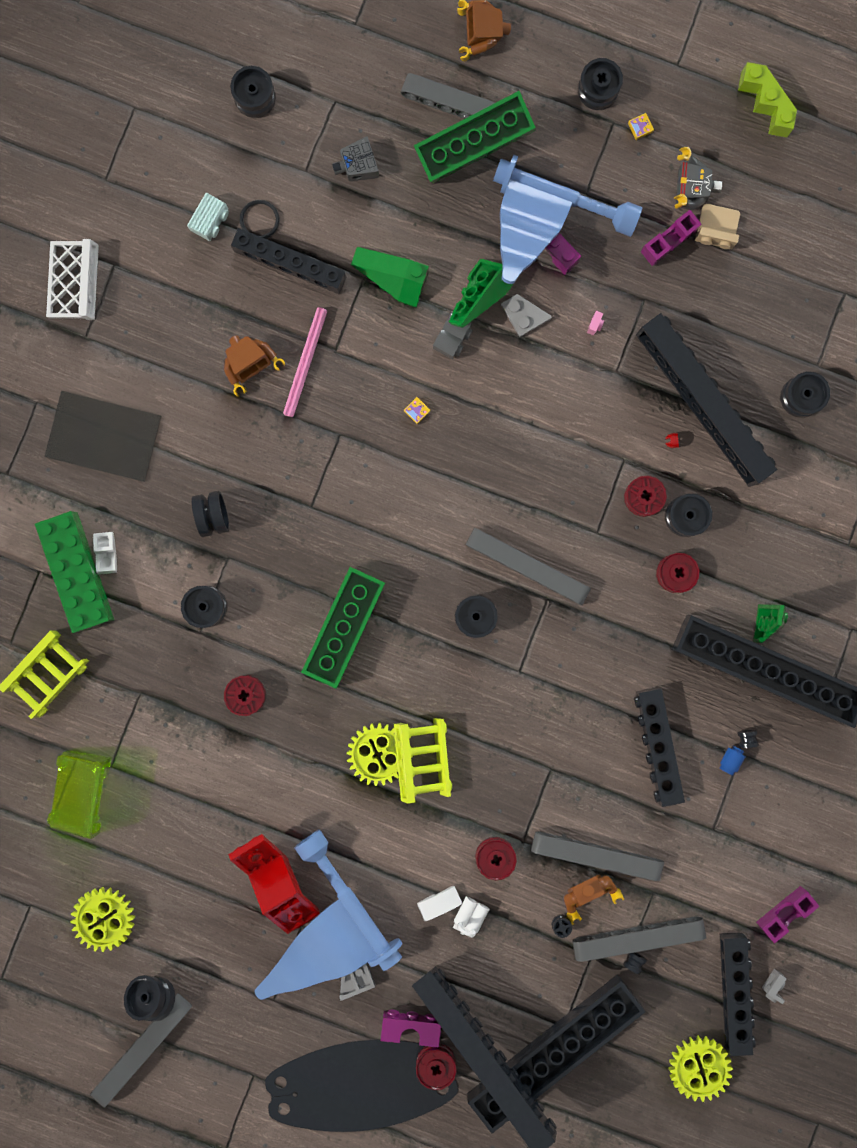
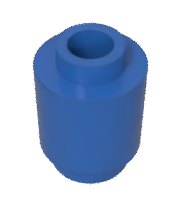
[719,746,746,776]

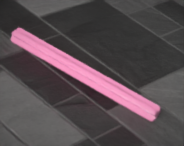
[283,307,327,417]

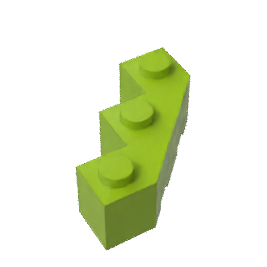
[738,62,797,138]

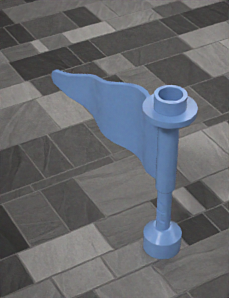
[493,155,642,284]
[255,829,402,1000]

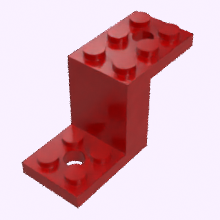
[228,834,320,934]

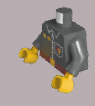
[674,147,722,210]

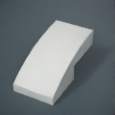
[93,532,117,575]
[417,886,462,921]

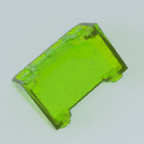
[47,751,112,839]

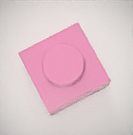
[587,311,604,335]

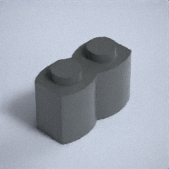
[433,312,473,359]

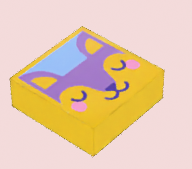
[628,113,654,140]
[404,397,430,424]

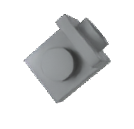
[762,968,786,1004]

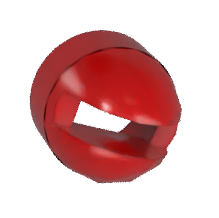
[665,432,679,448]

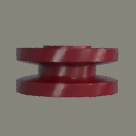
[624,476,667,517]
[656,553,699,593]
[224,675,266,716]
[475,837,517,881]
[416,1043,457,1090]

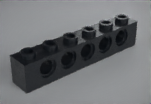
[231,228,347,295]
[634,687,685,807]
[720,933,756,1056]

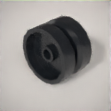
[578,58,623,110]
[230,65,276,118]
[780,371,830,418]
[191,491,230,538]
[665,494,713,537]
[181,586,227,628]
[455,595,498,638]
[124,975,175,1022]

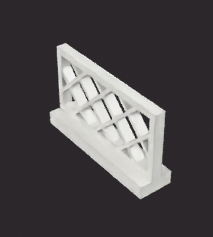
[46,239,99,320]

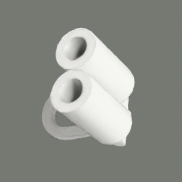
[453,897,490,938]

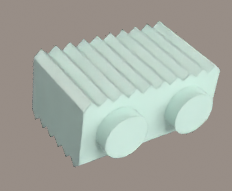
[187,193,229,241]

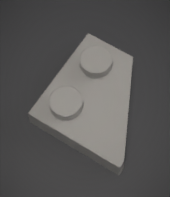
[501,294,552,337]
[340,963,375,1001]

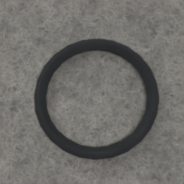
[239,200,280,239]

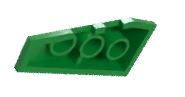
[351,247,429,308]
[449,259,513,328]
[753,604,788,643]

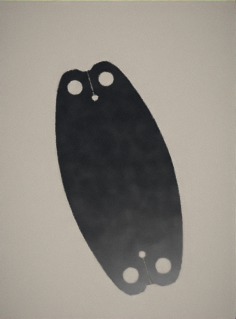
[265,1040,458,1132]

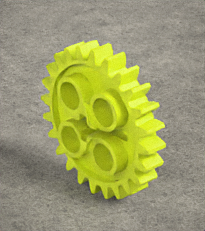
[347,723,399,786]
[70,887,135,952]
[668,1035,733,1102]

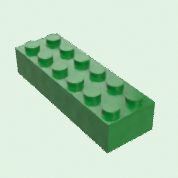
[414,91,536,184]
[35,511,115,633]
[301,567,386,689]

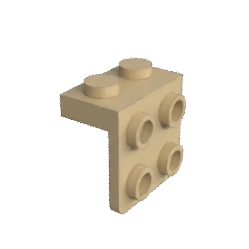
[695,204,740,249]

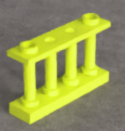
[0,630,89,719]
[394,718,452,803]

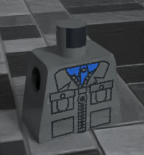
[332,136,379,182]

